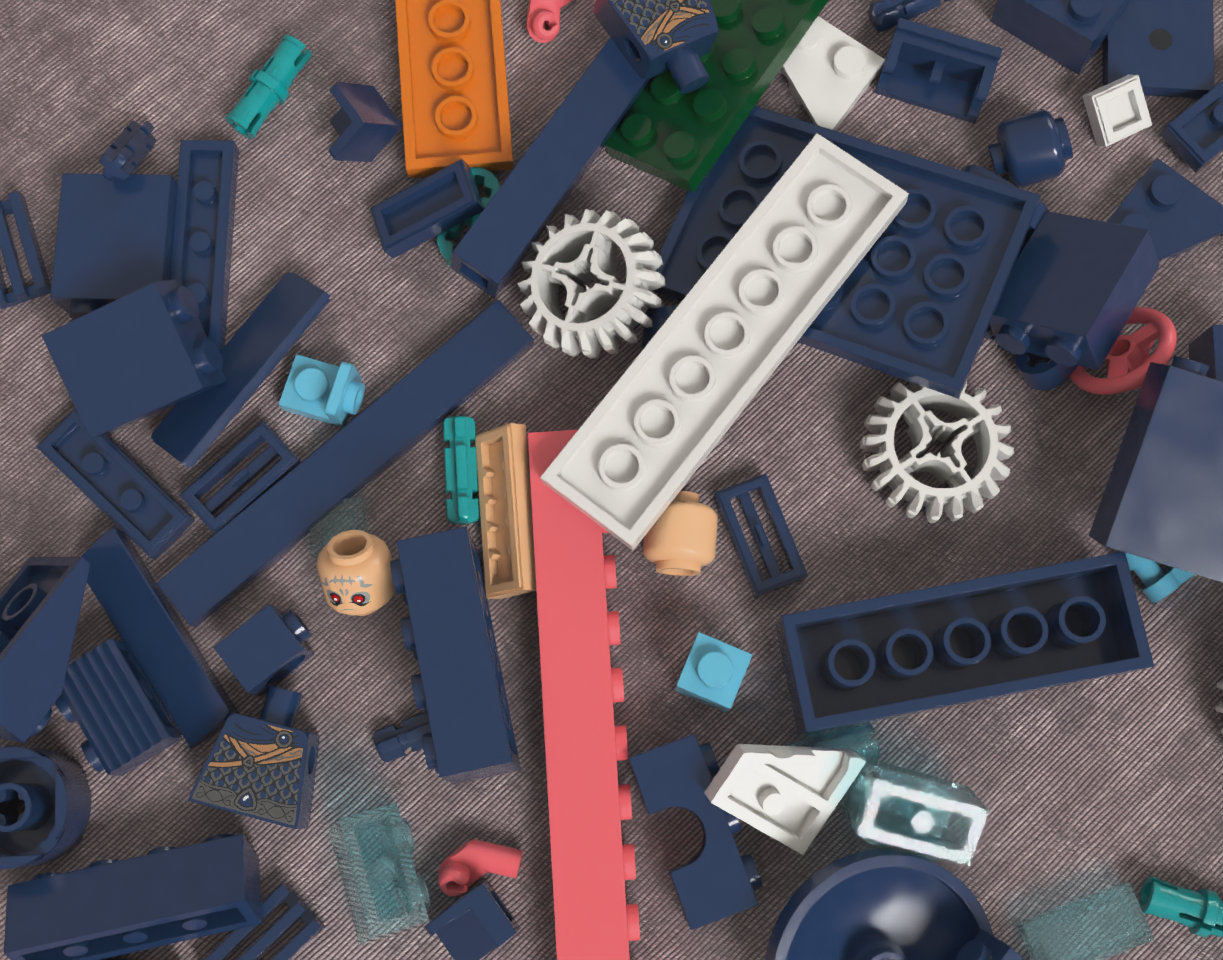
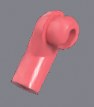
[526,0,574,43]
[438,839,523,897]

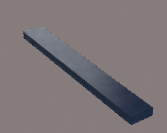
[156,300,534,628]

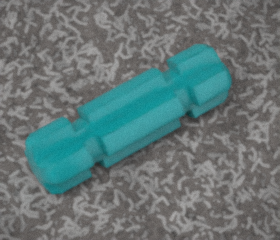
[442,416,479,525]

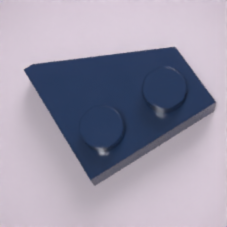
[1107,158,1223,261]

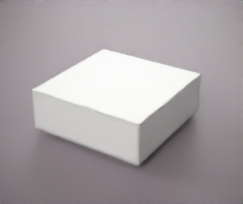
[1082,74,1152,147]

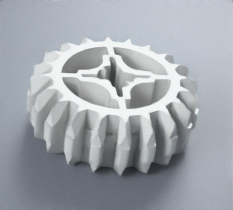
[517,209,666,359]
[860,381,1014,523]

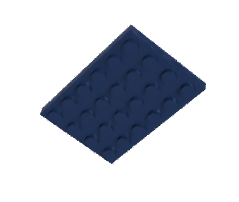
[653,106,1041,399]

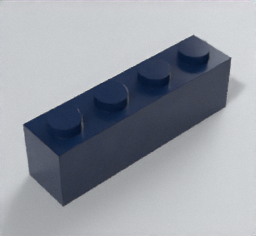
[4,834,262,960]

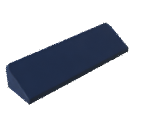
[151,272,331,469]
[81,527,240,749]

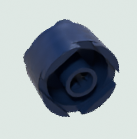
[0,747,91,869]

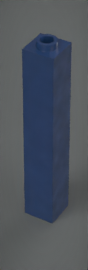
[450,37,652,299]

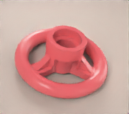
[1070,307,1177,395]

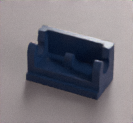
[875,18,1003,124]

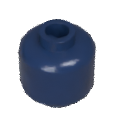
[988,109,1073,188]

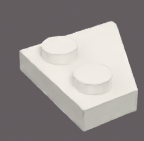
[779,16,885,131]
[704,744,866,855]

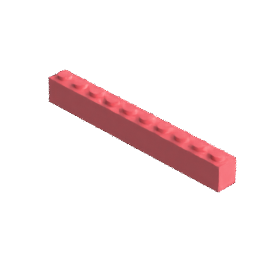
[528,430,640,960]

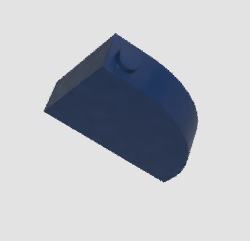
[1089,356,1223,582]

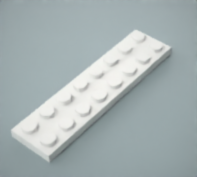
[540,133,909,550]

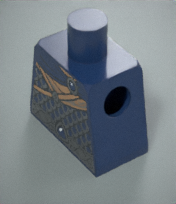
[593,0,718,94]
[188,685,319,829]

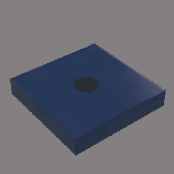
[1103,0,1214,98]

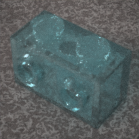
[842,756,989,866]
[329,803,430,946]

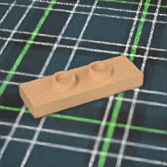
[475,423,536,599]

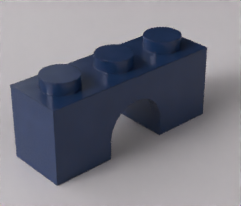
[628,734,763,931]

